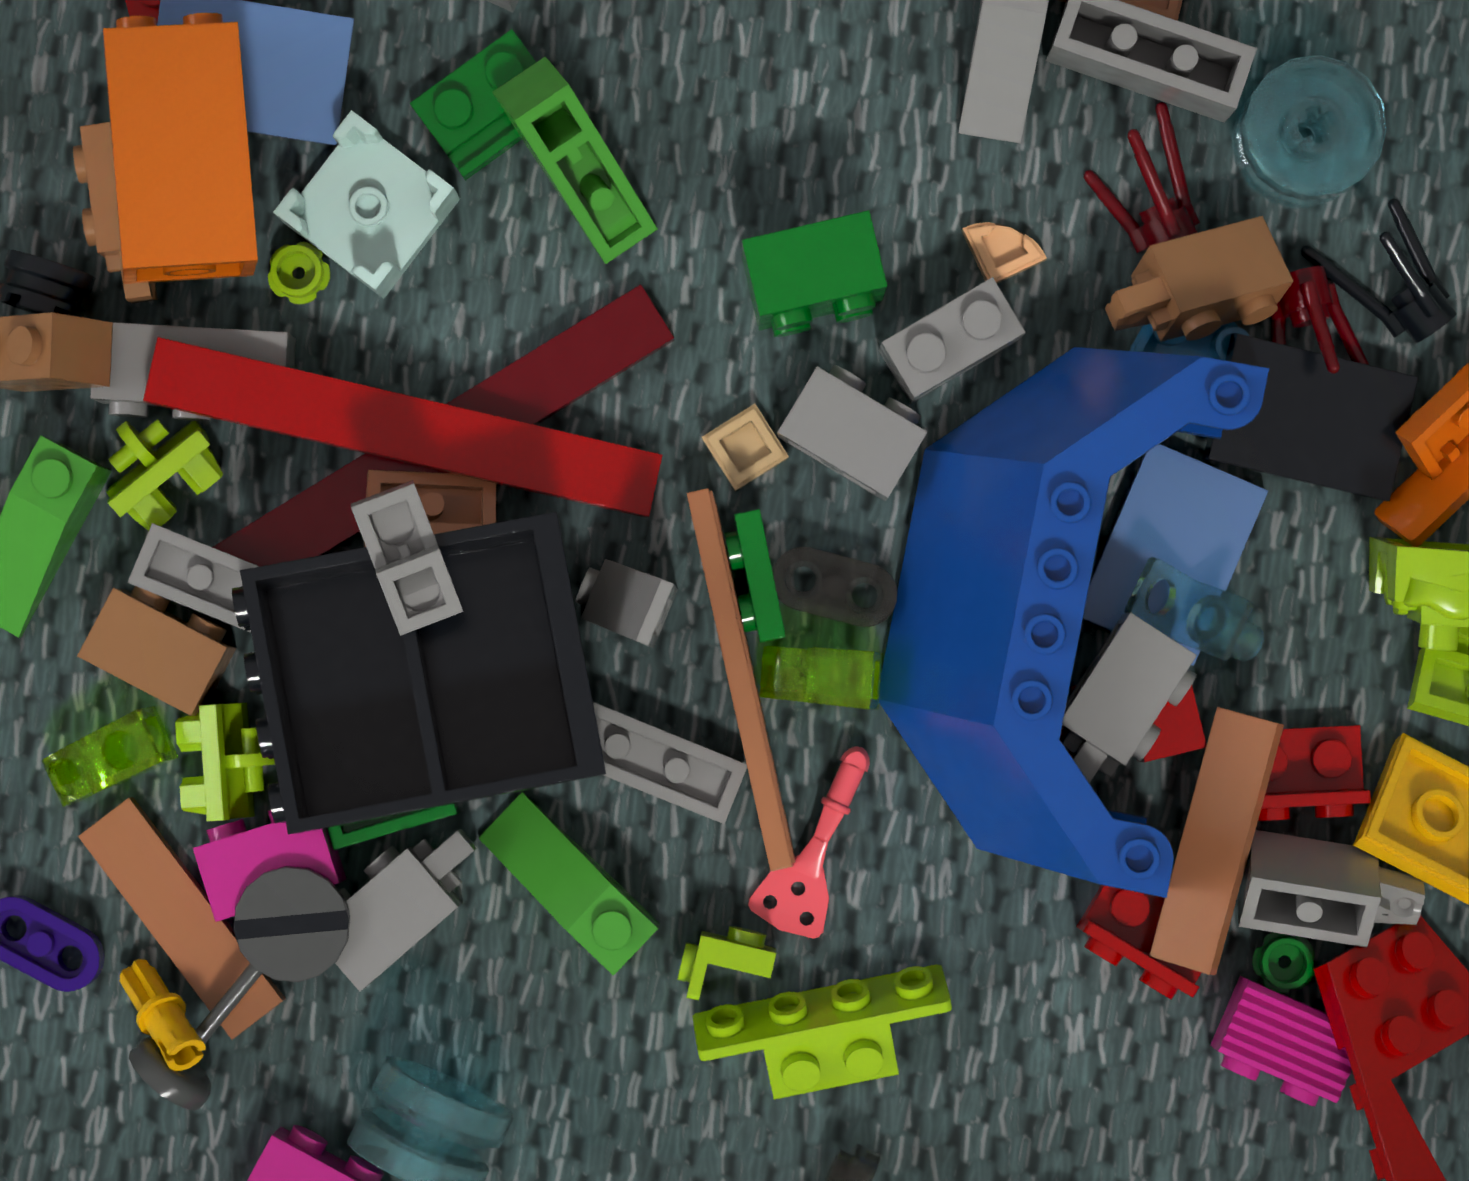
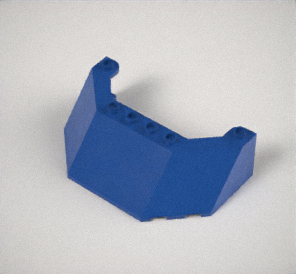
[876,347,1269,898]

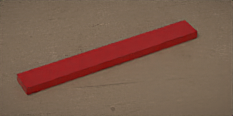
[143,337,663,518]

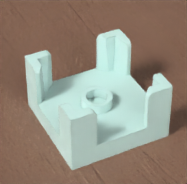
[273,110,460,299]

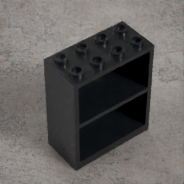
[232,512,606,835]

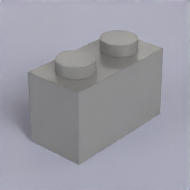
[878,277,1026,404]
[777,365,927,502]

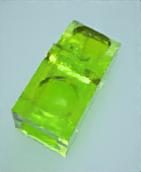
[759,646,883,710]
[41,706,179,807]

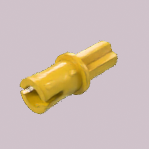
[119,959,206,1071]

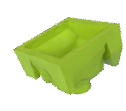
[1369,537,1469,651]

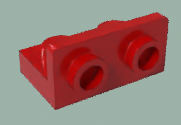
[1258,725,1371,821]
[1077,885,1201,1000]

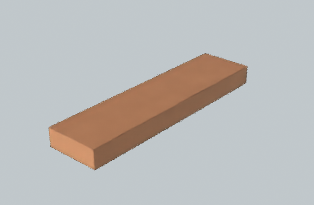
[1149,707,1284,975]
[78,797,286,1040]

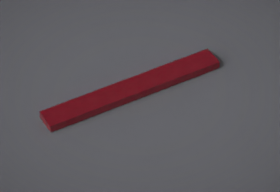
[212,284,675,567]

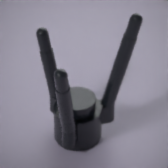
[1301,199,1457,343]

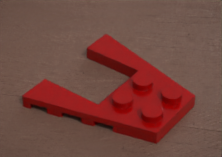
[1313,915,1469,1181]

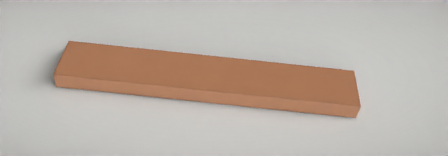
[686,488,796,872]

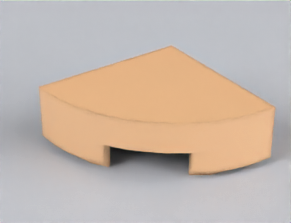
[962,222,1047,283]

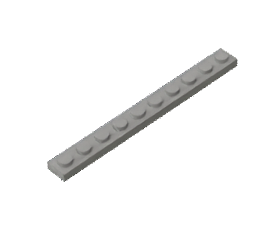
[127,523,747,824]

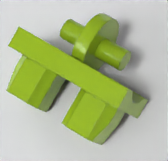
[106,419,223,531]
[175,703,275,822]

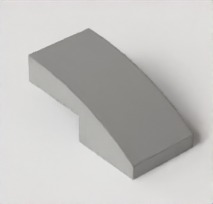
[350,480,464,636]

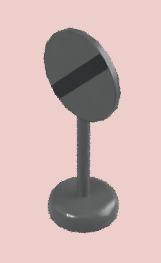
[129,866,350,1111]

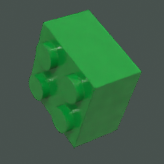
[742,210,887,337]

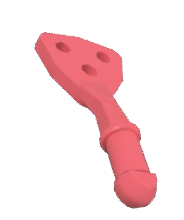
[748,746,870,939]

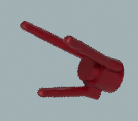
[1083,102,1200,253]
[1270,266,1369,374]

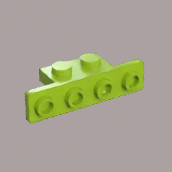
[692,964,952,1100]

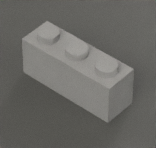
[1046,0,1257,123]
[90,323,296,421]

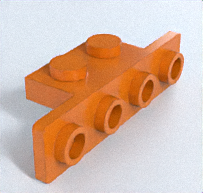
[1374,363,1469,547]

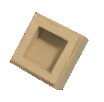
[701,403,789,492]

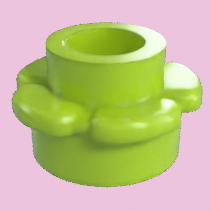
[268,242,331,305]

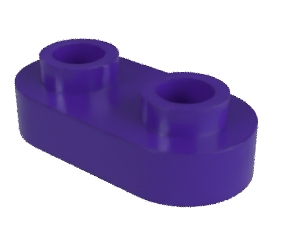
[0,895,105,992]

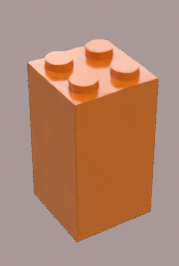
[103,13,258,284]

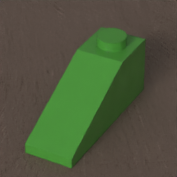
[492,56,658,264]
[0,435,112,638]
[479,792,660,976]

